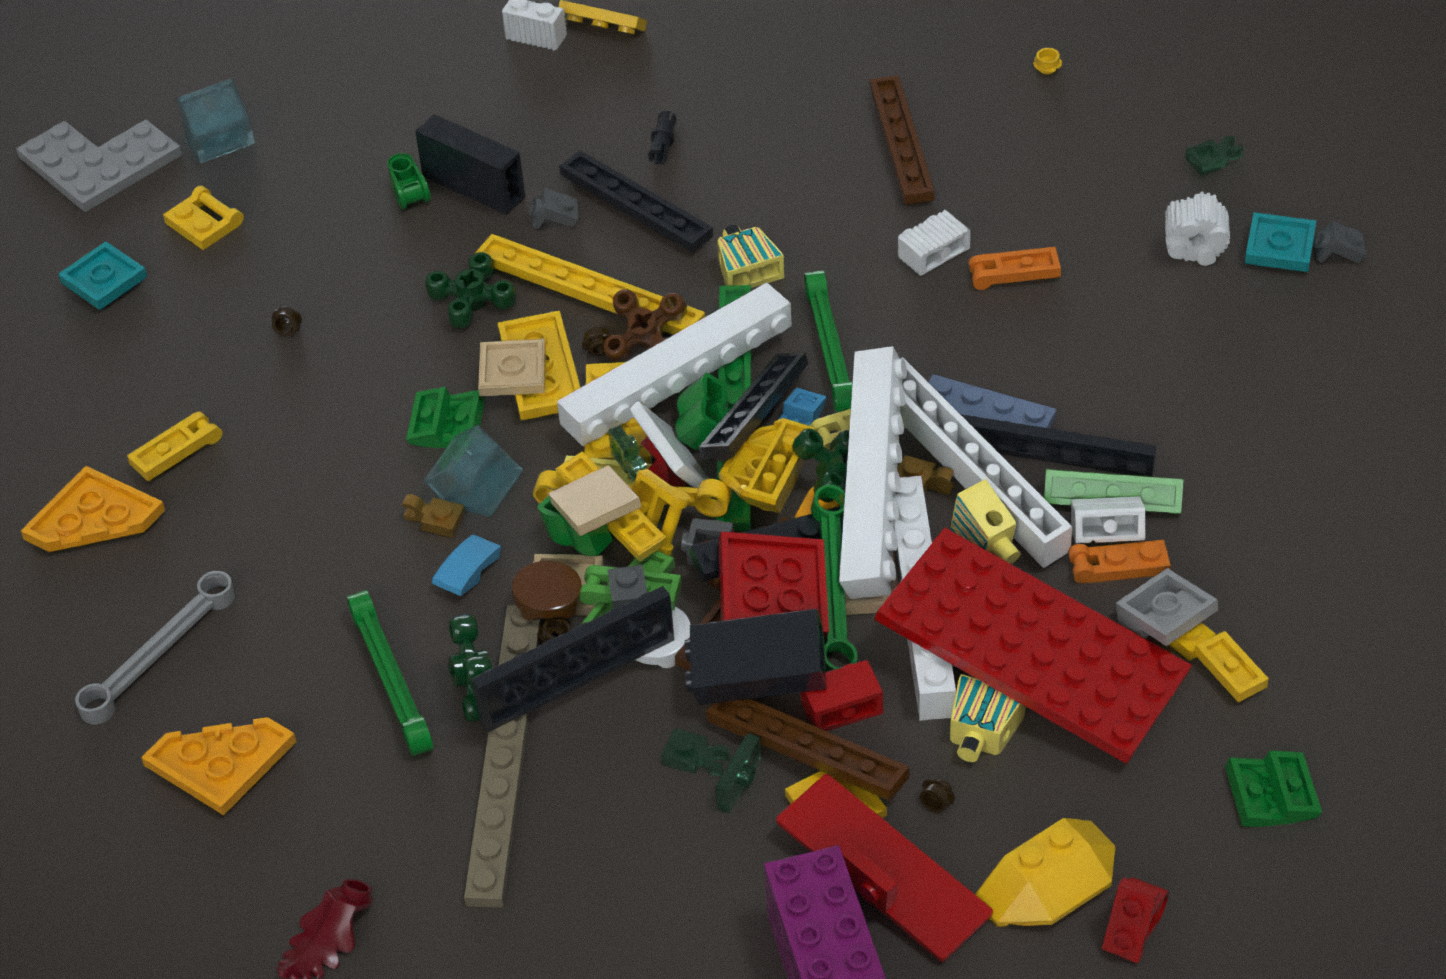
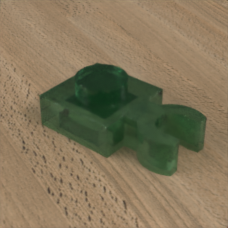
[1185,135,1244,176]
[608,425,647,482]
[661,728,730,776]

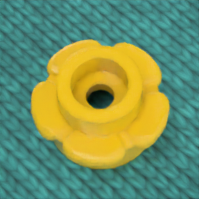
[1033,48,1062,74]

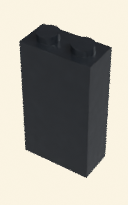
[415,114,526,215]
[684,609,827,705]

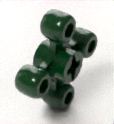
[425,252,517,329]
[792,428,849,503]
[448,614,492,722]

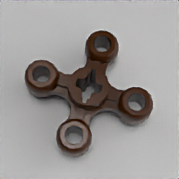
[603,289,687,363]

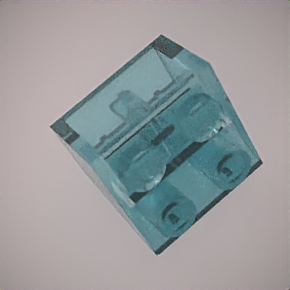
[176,78,255,163]
[424,425,523,517]

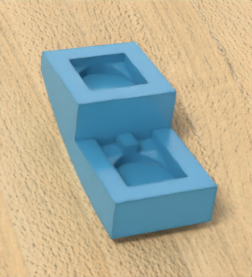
[778,388,827,425]
[432,534,501,596]

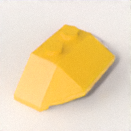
[719,418,814,514]
[975,818,1115,927]

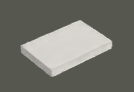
[630,401,711,498]

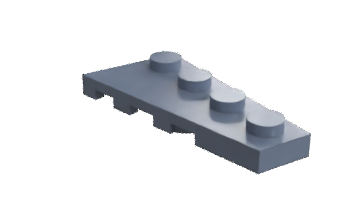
[928,374,1056,429]

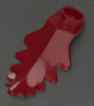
[276,879,373,979]

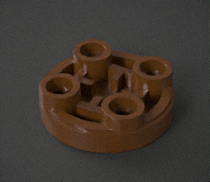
[512,561,582,620]

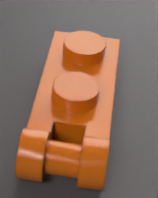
[968,247,1061,290]
[1068,540,1171,583]

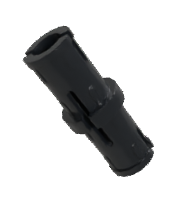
[648,111,677,164]

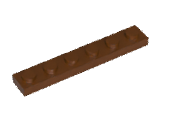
[870,75,935,204]
[706,699,910,801]

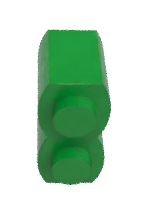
[675,372,727,450]
[537,495,613,556]

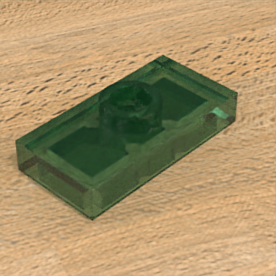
[715,733,761,814]

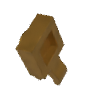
[897,455,954,495]
[402,494,465,538]

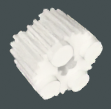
[1165,191,1230,266]

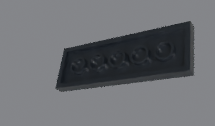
[472,586,674,733]

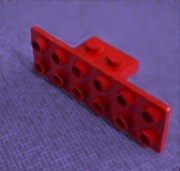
[776,774,993,962]

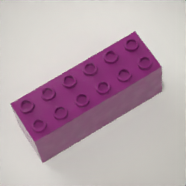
[764,845,886,979]

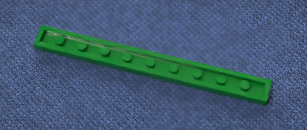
[716,285,751,532]

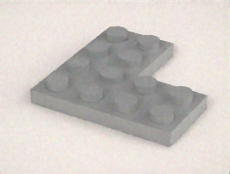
[16,120,182,212]

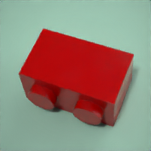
[800,660,883,731]

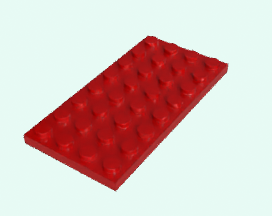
[874,528,1192,764]

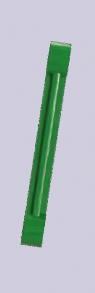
[804,270,853,413]
[811,485,858,672]
[346,590,434,757]

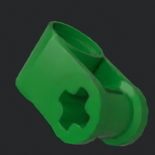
[387,153,431,210]

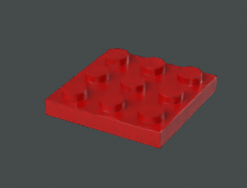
[718,531,829,639]

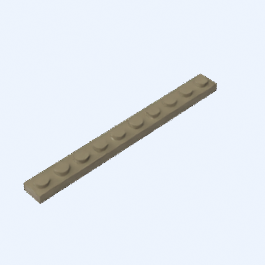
[464,605,543,908]

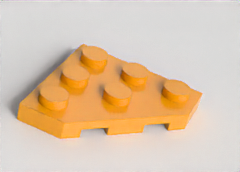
[21,466,165,552]
[141,717,297,815]

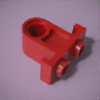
[1102,877,1169,963]

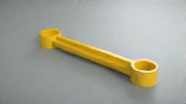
[533,470,732,517]

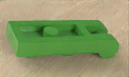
[579,565,681,611]

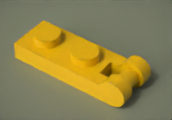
[127,411,223,481]

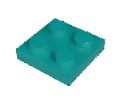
[1245,212,1316,272]
[58,241,147,310]

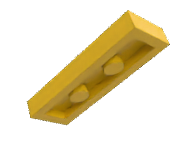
[558,0,648,35]

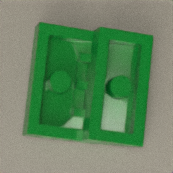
[406,386,485,448]
[1225,750,1322,827]

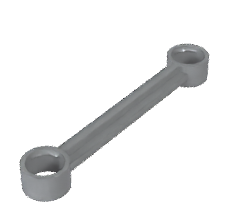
[75,571,235,725]

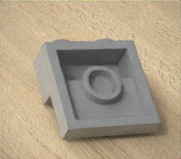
[1116,568,1218,646]

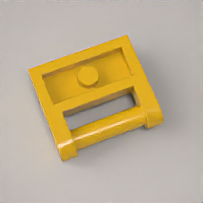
[163,186,244,250]
[632,469,690,557]

